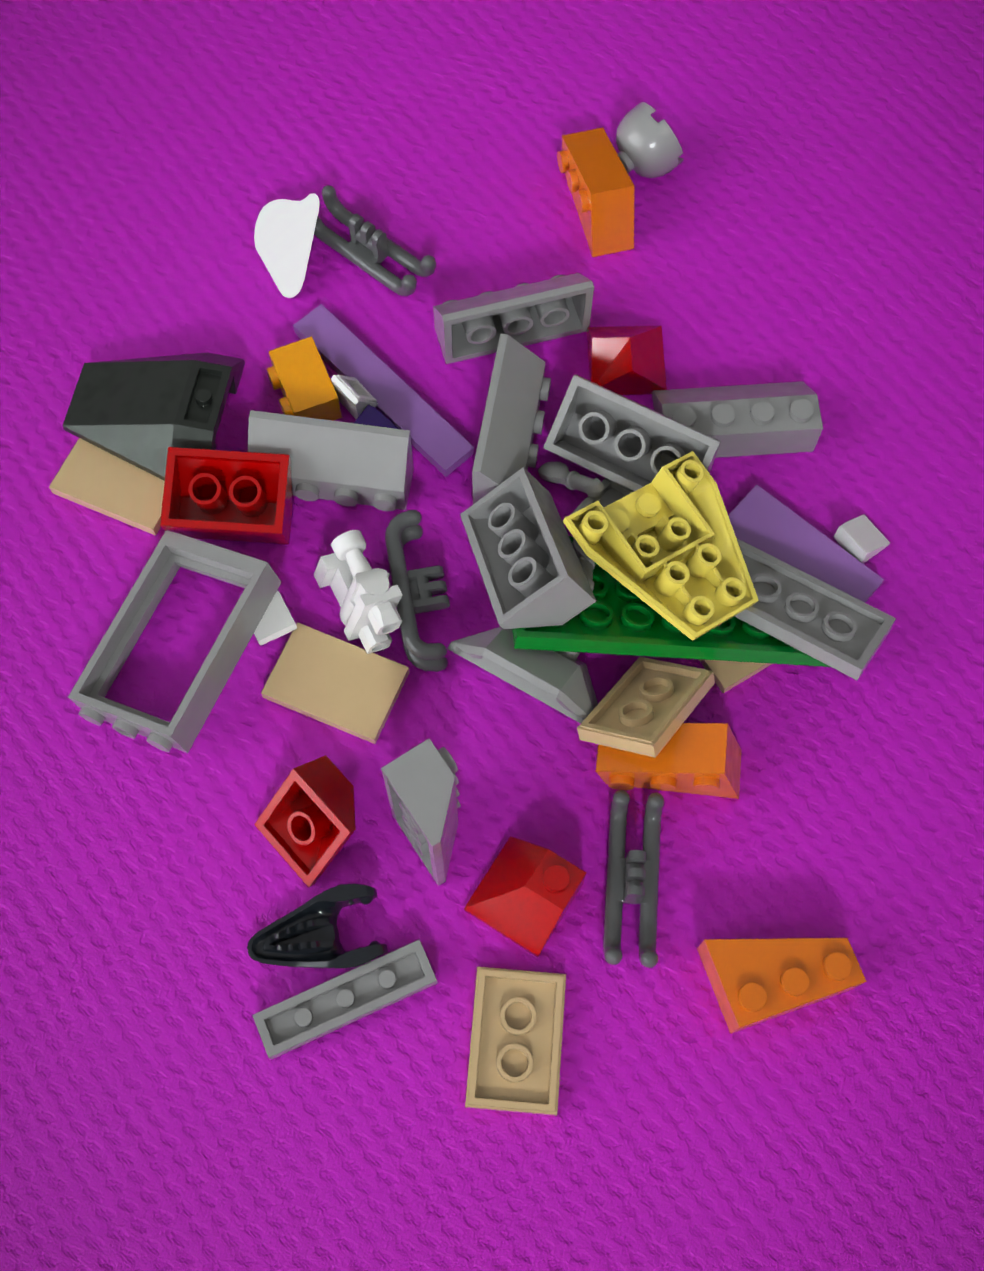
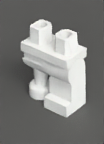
[314,530,402,654]

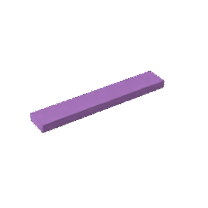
[293,304,474,477]

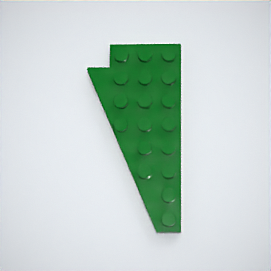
[512,536,830,667]

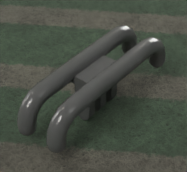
[314,185,436,296]
[385,510,450,671]
[603,790,665,968]

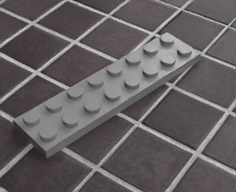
[566,478,896,681]

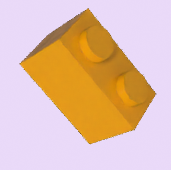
[266,336,342,421]

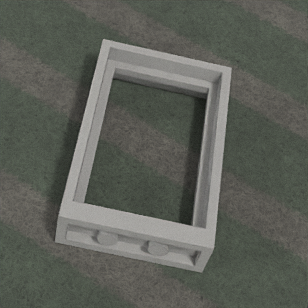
[68,530,281,753]

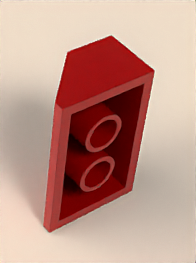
[160,447,293,544]

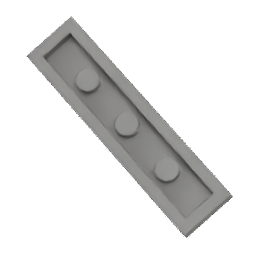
[252,939,438,1060]

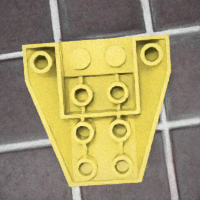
[563,451,759,641]

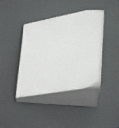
[331,374,378,419]
[833,514,890,564]
[253,590,297,645]

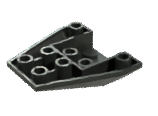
[62,353,245,481]

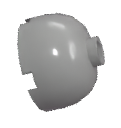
[616,102,684,178]

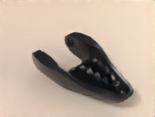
[247,884,388,968]

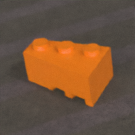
[557,127,634,257]
[596,723,742,799]
[697,938,867,1034]

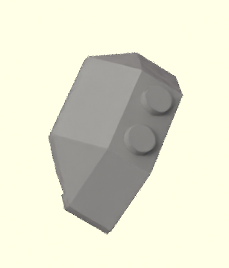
[447,627,598,723]

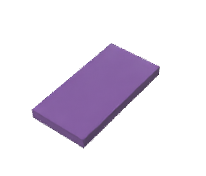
[728,485,884,603]

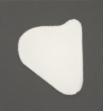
[254,193,320,298]

